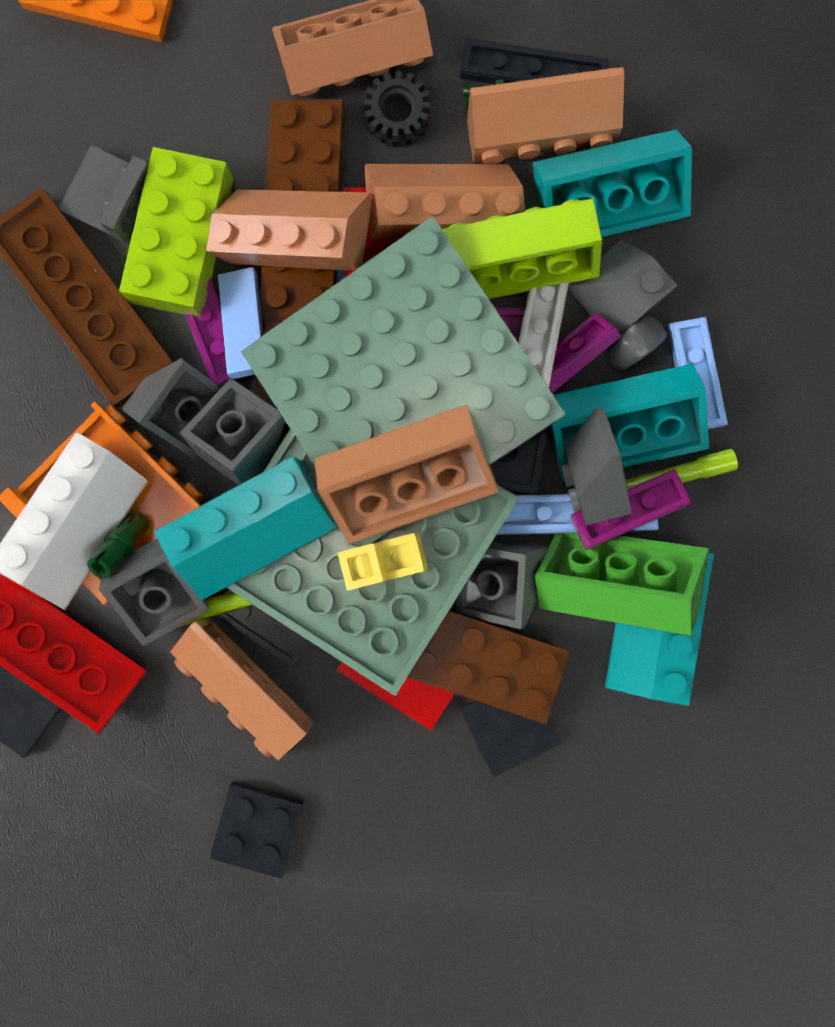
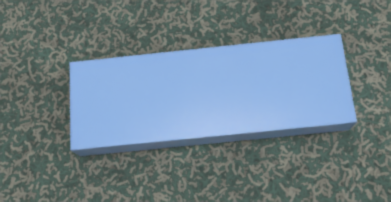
[218,267,264,379]
[667,317,728,429]

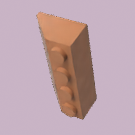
[272,0,433,96]
[467,67,624,164]
[364,164,525,240]
[206,189,373,271]
[315,404,499,544]
[170,618,314,760]

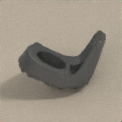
[607,314,667,372]

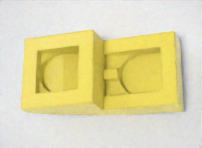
[338,532,429,591]

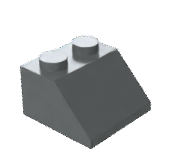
[180,378,285,485]
[561,407,632,525]
[99,539,209,646]

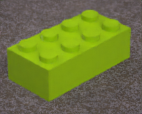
[119,147,234,317]
[442,199,602,299]

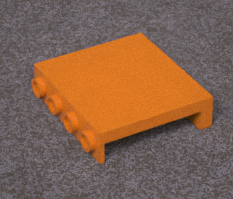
[0,401,205,605]

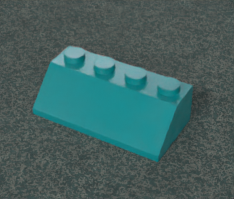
[533,129,692,237]
[550,363,709,481]
[154,456,338,600]
[605,553,714,706]

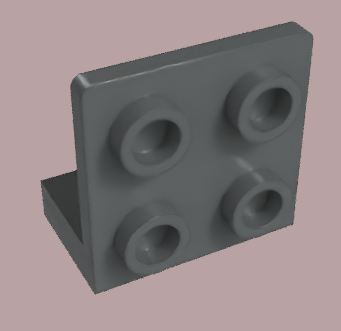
[59,146,149,243]

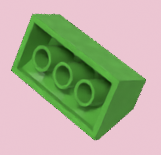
[535,533,709,636]

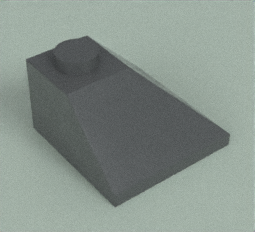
[567,240,677,336]
[122,358,221,459]
[456,540,547,629]

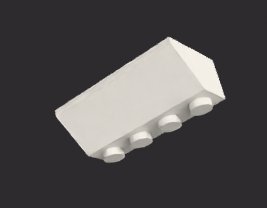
[0,432,148,610]

